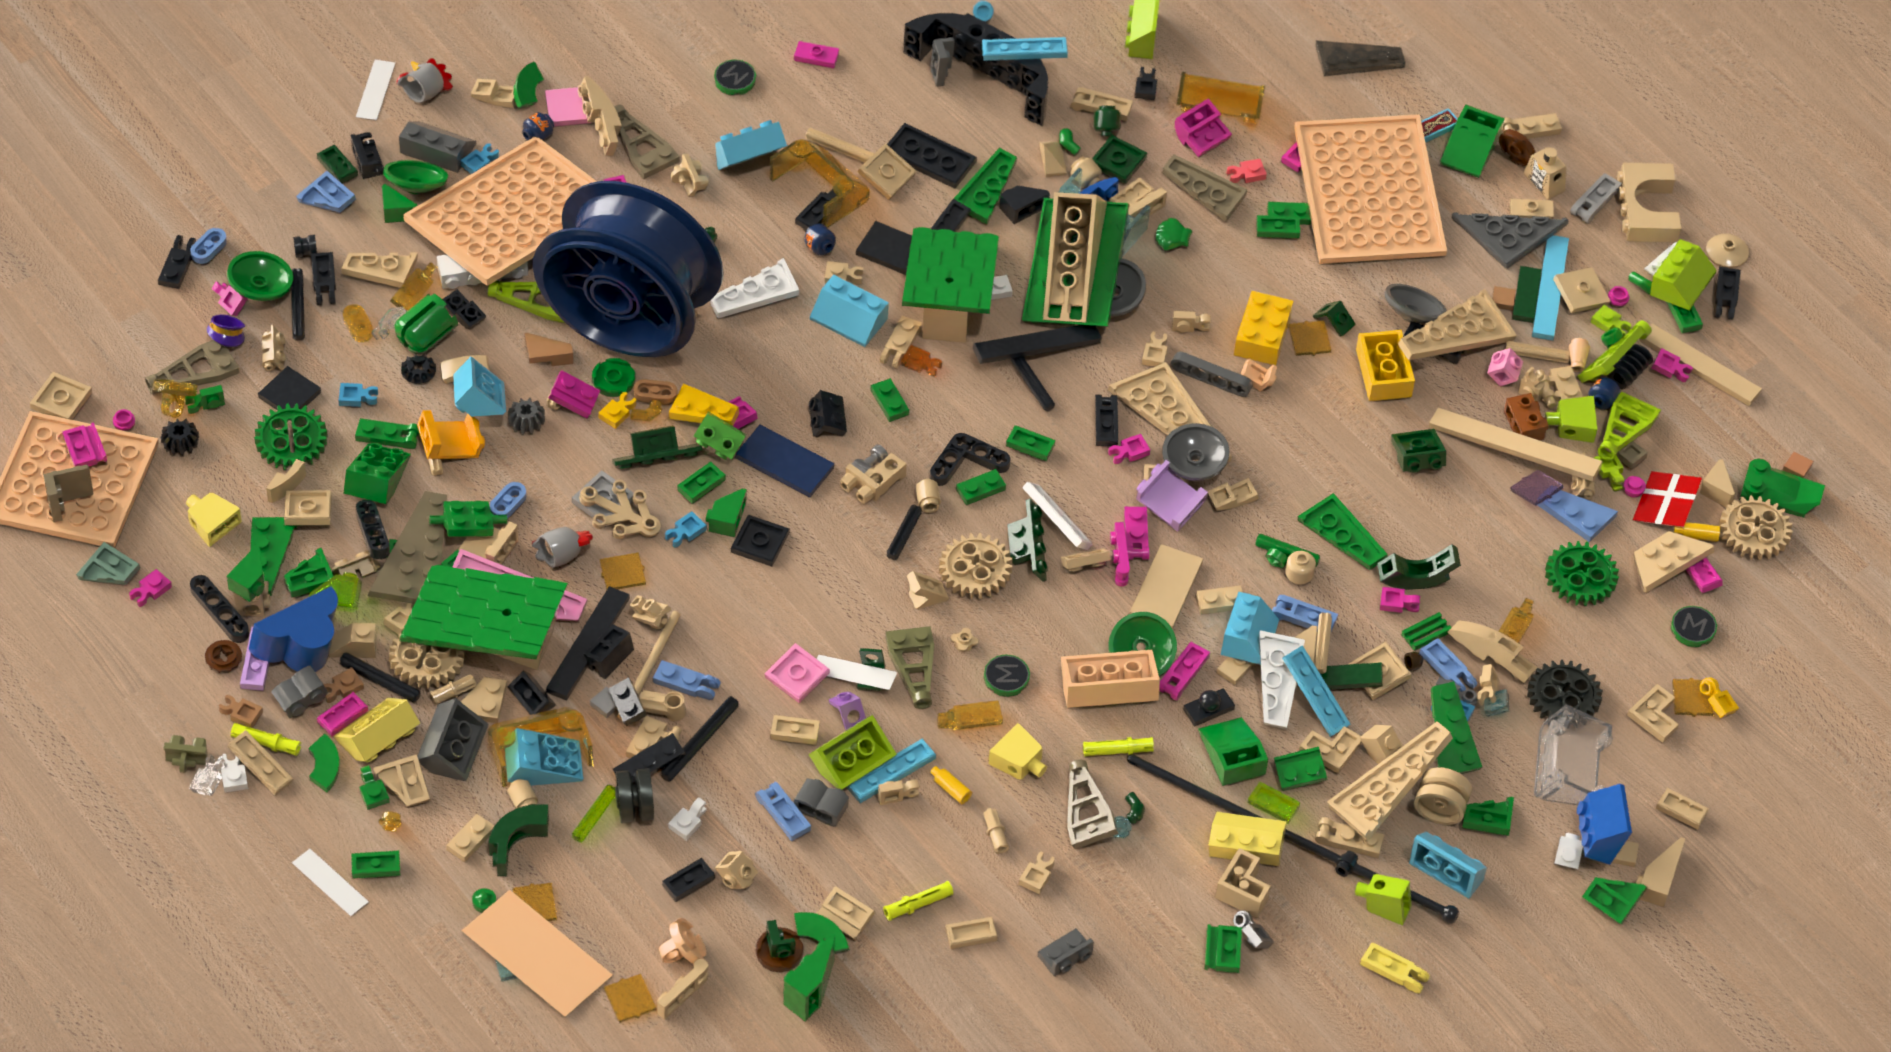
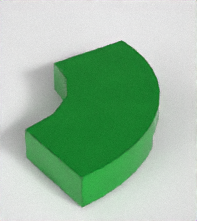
[513,61,544,109]
[308,733,340,793]
[794,912,850,953]

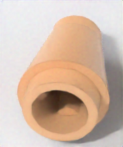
[1569,338,1591,372]

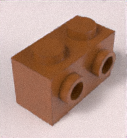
[1504,393,1548,441]

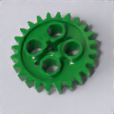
[254,403,328,470]
[1545,541,1619,606]

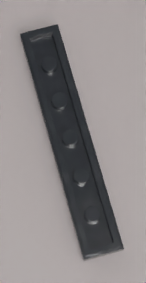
[973,325,1102,364]
[546,586,630,701]

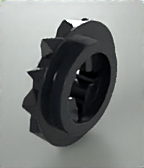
[401,353,436,384]

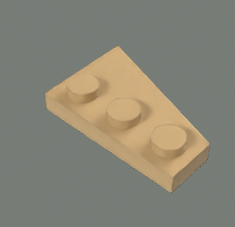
[341,252,418,289]

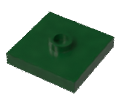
[1092,135,1148,184]

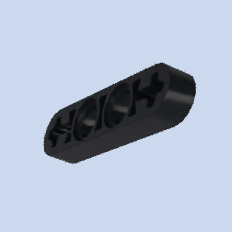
[356,500,390,559]
[190,575,249,643]

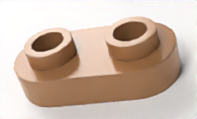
[633,379,677,404]

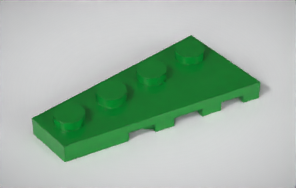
[954,147,1017,224]
[1297,493,1388,570]
[250,517,297,596]
[1431,681,1482,774]

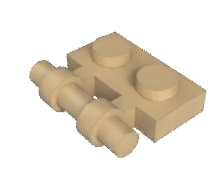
[1535,366,1583,409]
[626,716,682,758]

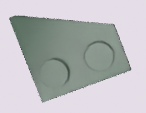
[76,542,141,585]

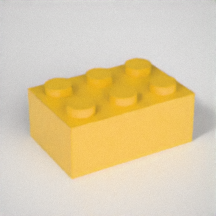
[1234,291,1294,366]
[1356,330,1415,401]

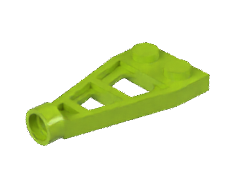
[488,280,565,323]
[1577,320,1652,383]
[1598,391,1661,461]

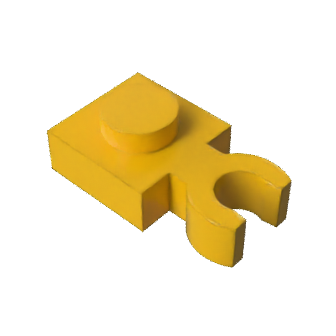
[598,392,637,429]

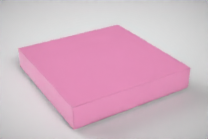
[545,87,592,127]
[765,643,830,703]

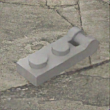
[1570,173,1622,224]

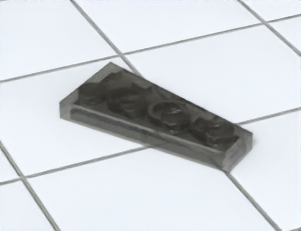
[1315,40,1406,77]

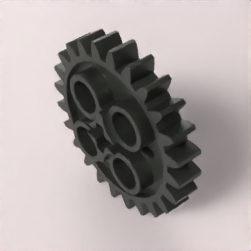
[1527,659,1603,727]

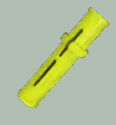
[231,723,301,756]
[1083,737,1154,757]
[883,881,954,921]

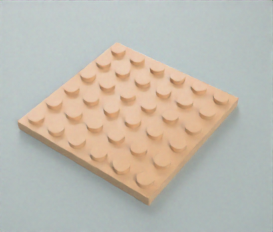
[0,411,159,548]

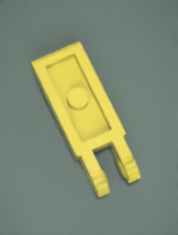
[1360,943,1430,994]

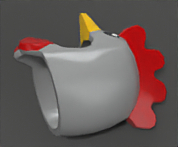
[396,58,453,103]
[532,527,593,568]

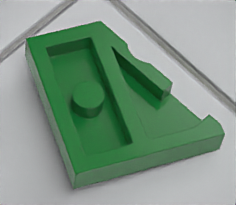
[284,547,335,598]
[1462,797,1514,836]
[1582,877,1648,924]

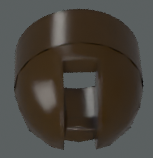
[1404,652,1424,671]

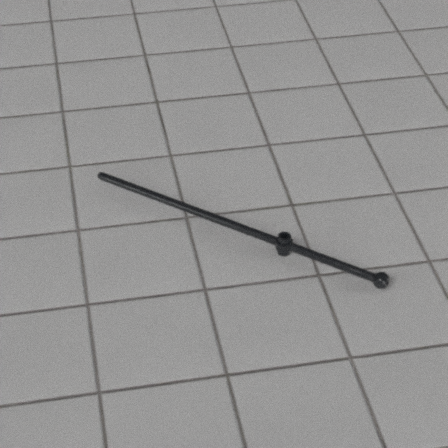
[1127,754,1460,924]

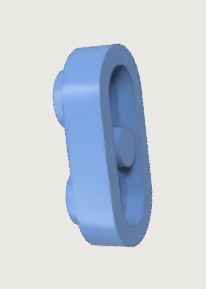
[190,228,227,264]
[490,482,526,518]

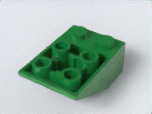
[1440,104,1505,178]
[343,443,411,504]
[1198,717,1268,786]
[783,934,835,1021]

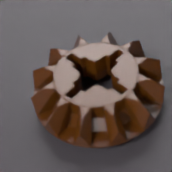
[205,640,242,673]

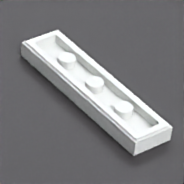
[1022,482,1092,550]

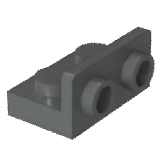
[930,38,955,87]
[1037,928,1094,977]

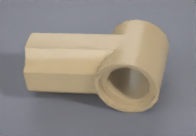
[640,690,686,721]

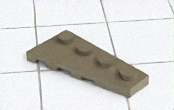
[1162,154,1247,222]

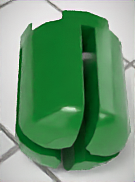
[394,293,458,355]

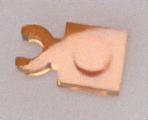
[901,345,942,377]

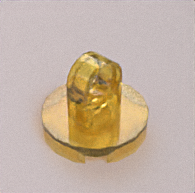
[152,379,198,418]

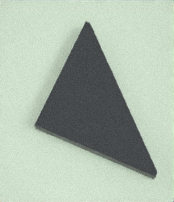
[1452,212,1569,269]

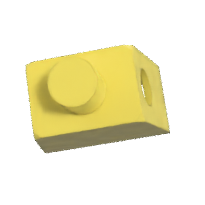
[186,493,242,547]
[989,723,1047,779]

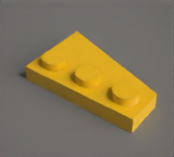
[669,383,739,426]

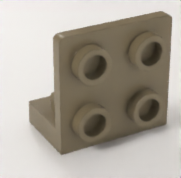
[43,465,94,522]

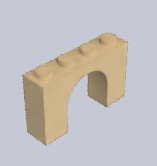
[1617,162,1681,242]

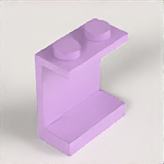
[1136,460,1208,532]

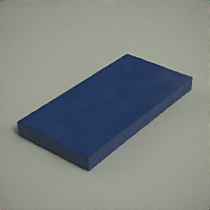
[735,424,834,498]

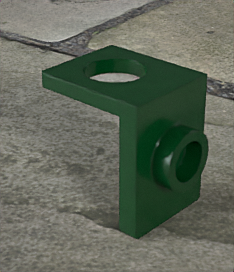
[1313,300,1356,337]
[857,648,886,691]

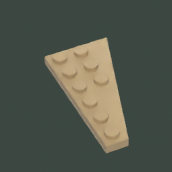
[1398,289,1517,360]
[1108,362,1232,462]
[1327,722,1453,841]

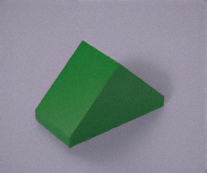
[382,184,417,223]

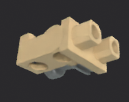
[840,444,907,504]

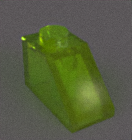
[309,572,362,609]

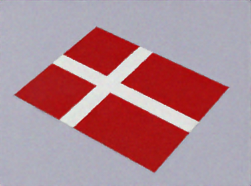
[1632,471,1702,527]

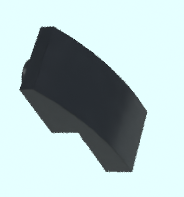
[442,289,486,329]

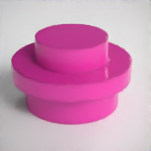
[1608,286,1629,306]
[113,409,135,431]
[1623,476,1646,497]

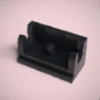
[350,132,384,179]
[584,624,634,679]

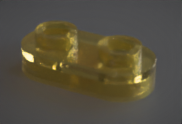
[343,304,373,342]

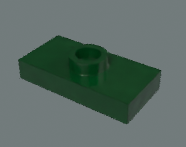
[317,144,358,184]

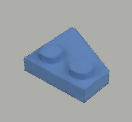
[296,171,356,213]

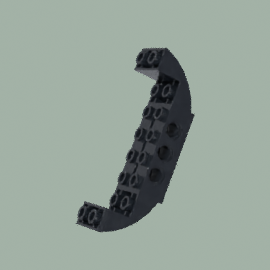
[903,13,1048,126]

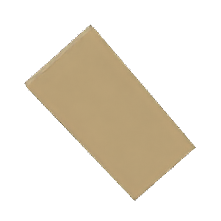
[1130,544,1203,629]

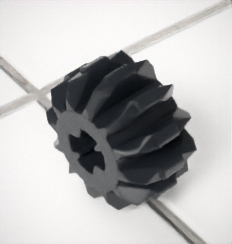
[161,418,199,456]

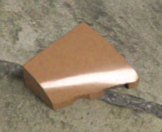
[524,333,574,366]

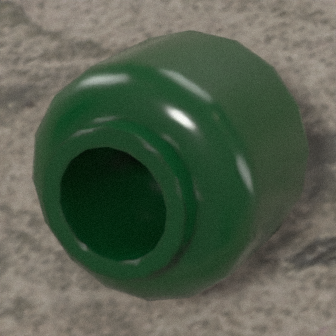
[1094,106,1121,136]

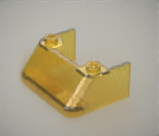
[1176,72,1267,124]
[770,139,870,228]
[487,707,593,787]

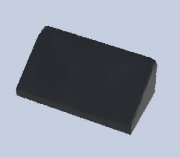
[507,670,556,719]

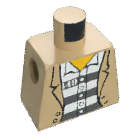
[1524,147,1566,200]

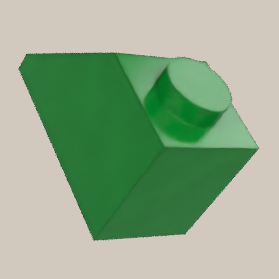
[706,488,747,537]
[227,546,265,602]

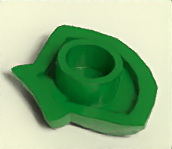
[1156,218,1192,250]

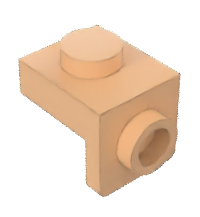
[1241,359,1277,392]

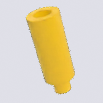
[1674,522,1720,542]
[930,766,972,805]

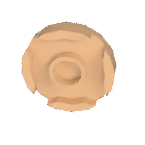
[659,918,707,964]

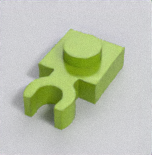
[1590,305,1632,335]

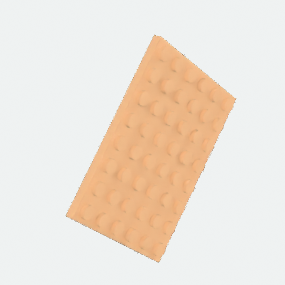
[1294,114,1447,264]
[404,137,597,286]

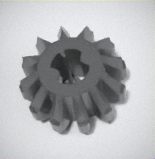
[508,398,545,435]

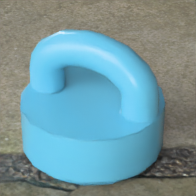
[973,0,994,22]

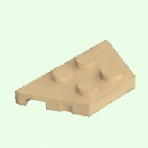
[1634,531,1714,593]

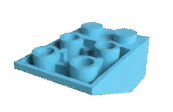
[504,728,583,786]

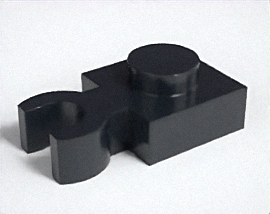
[1135,67,1158,100]

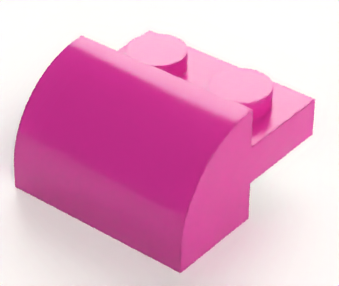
[1175,99,1232,157]

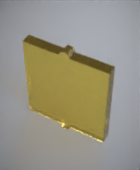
[1289,320,1331,356]
[600,552,646,590]
[1672,678,1714,717]
[512,882,557,921]
[604,974,656,1023]

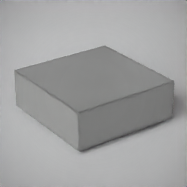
[590,687,617,718]

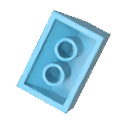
[715,120,787,170]
[810,275,889,347]
[453,357,506,417]
[1221,592,1279,665]
[1409,832,1487,899]

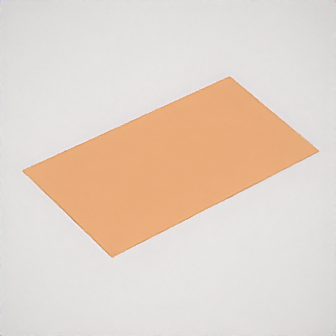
[461,890,613,1016]

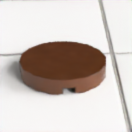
[1499,129,1536,166]
[756,927,804,973]

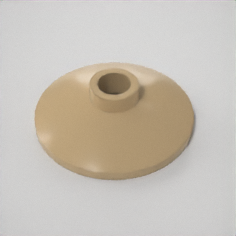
[1706,234,1749,268]

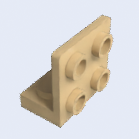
[458,522,519,565]

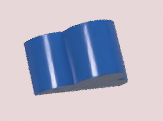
[249,586,338,672]

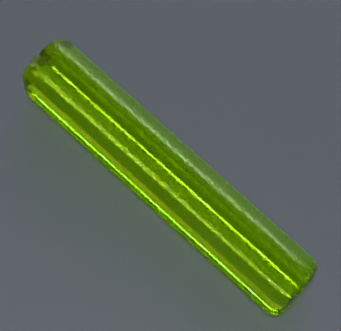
[572,784,616,843]

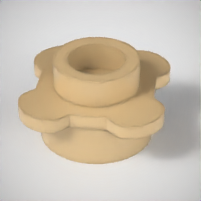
[951,628,978,652]

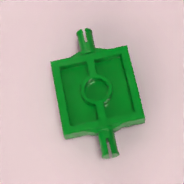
[429,500,507,537]

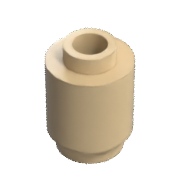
[916,479,941,513]
[508,779,538,808]

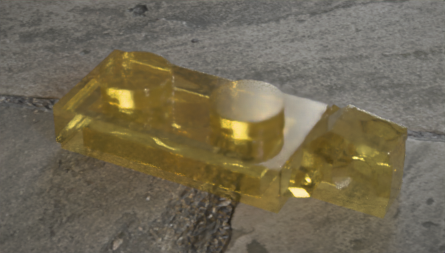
[390,262,437,313]
[1499,598,1534,643]
[937,700,1003,730]

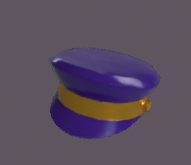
[207,314,245,347]

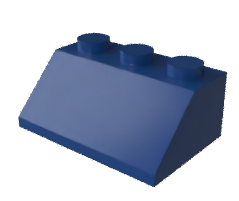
[1577,784,1632,865]

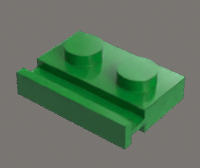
[1274,746,1328,791]
[1204,924,1242,973]

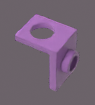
[829,691,866,730]

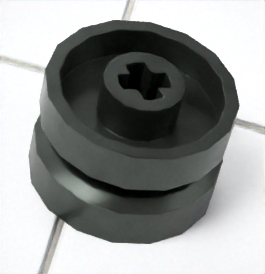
[615,768,654,823]

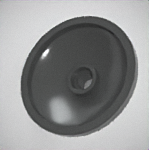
[1111,258,1146,317]
[1384,284,1446,323]
[1162,423,1230,481]

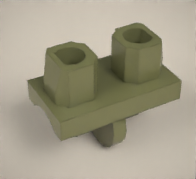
[163,735,209,773]

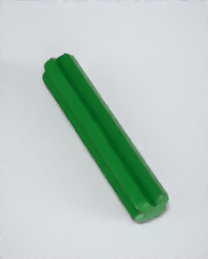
[1255,534,1320,567]

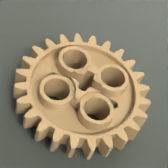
[1719,496,1793,560]
[939,533,1012,599]
[389,633,464,689]

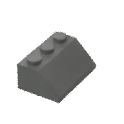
[399,121,476,173]
[418,698,489,781]

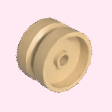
[1414,767,1472,825]

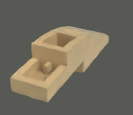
[578,76,622,156]
[1448,620,1537,683]

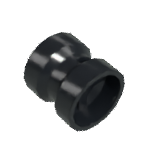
[293,234,317,258]

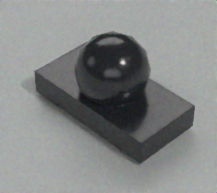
[1183,688,1235,727]

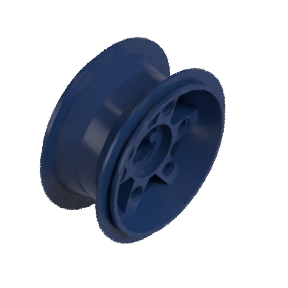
[533,181,724,358]

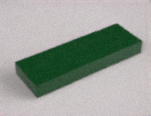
[1512,266,1542,323]
[1320,662,1383,690]

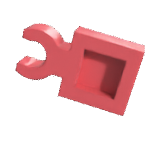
[1226,159,1267,183]

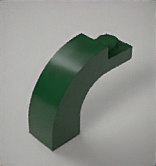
[1377,544,1461,590]
[488,804,549,877]

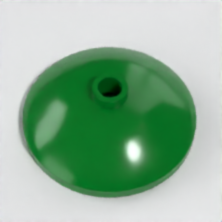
[383,160,448,195]
[227,251,293,301]
[1108,611,1177,676]

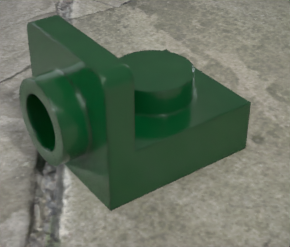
[766,920,796,958]

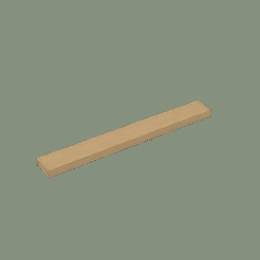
[1429,408,1602,481]

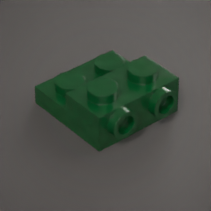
[1391,429,1447,473]

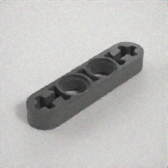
[1171,352,1253,397]

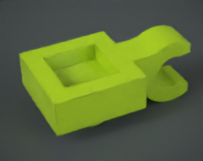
[1594,455,1624,492]

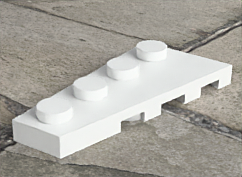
[710,258,799,319]
[1259,630,1305,729]

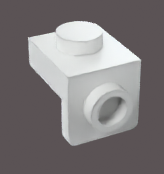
[1554,833,1583,869]

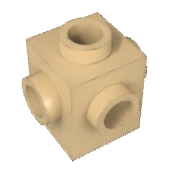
[715,851,758,889]

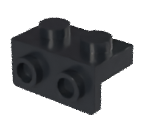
[808,390,847,437]

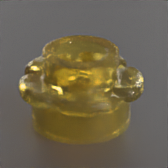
[379,811,402,831]

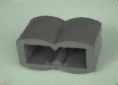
[271,666,328,718]
[794,778,849,827]

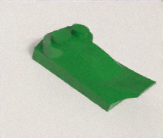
[1739,458,1825,518]

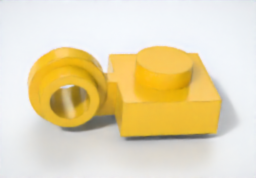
[1700,677,1740,718]

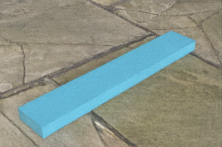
[1532,235,1569,341]

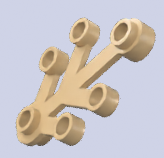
[579,480,661,539]

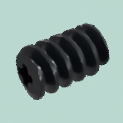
[1607,344,1653,390]

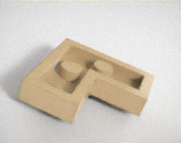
[1627,684,1679,743]
[1299,726,1362,774]

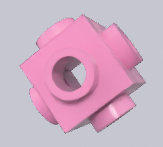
[1487,348,1523,386]

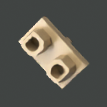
[671,154,709,197]
[630,595,671,629]

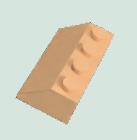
[1061,650,1160,708]

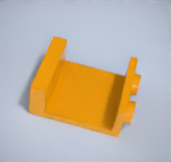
[417,410,485,459]

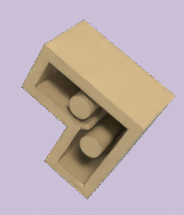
[1215,848,1271,918]

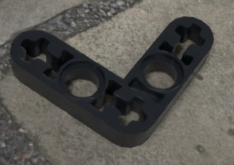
[930,433,1011,486]

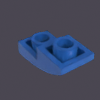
[1079,177,1119,202]

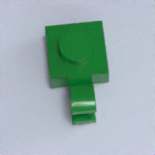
[185,385,225,414]
[359,766,390,810]

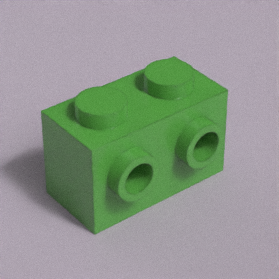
[694,411,747,460]

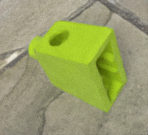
[1545,396,1597,443]
[1355,874,1412,925]

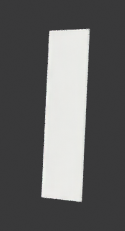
[356,60,395,120]
[817,655,897,690]
[292,849,369,916]

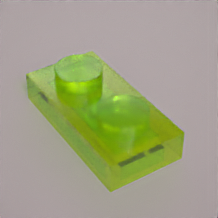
[1248,781,1301,824]

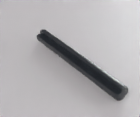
[661,696,739,781]

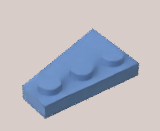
[1537,487,1618,542]

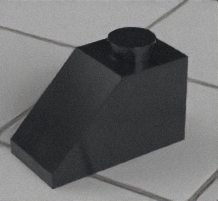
[999,185,1050,224]

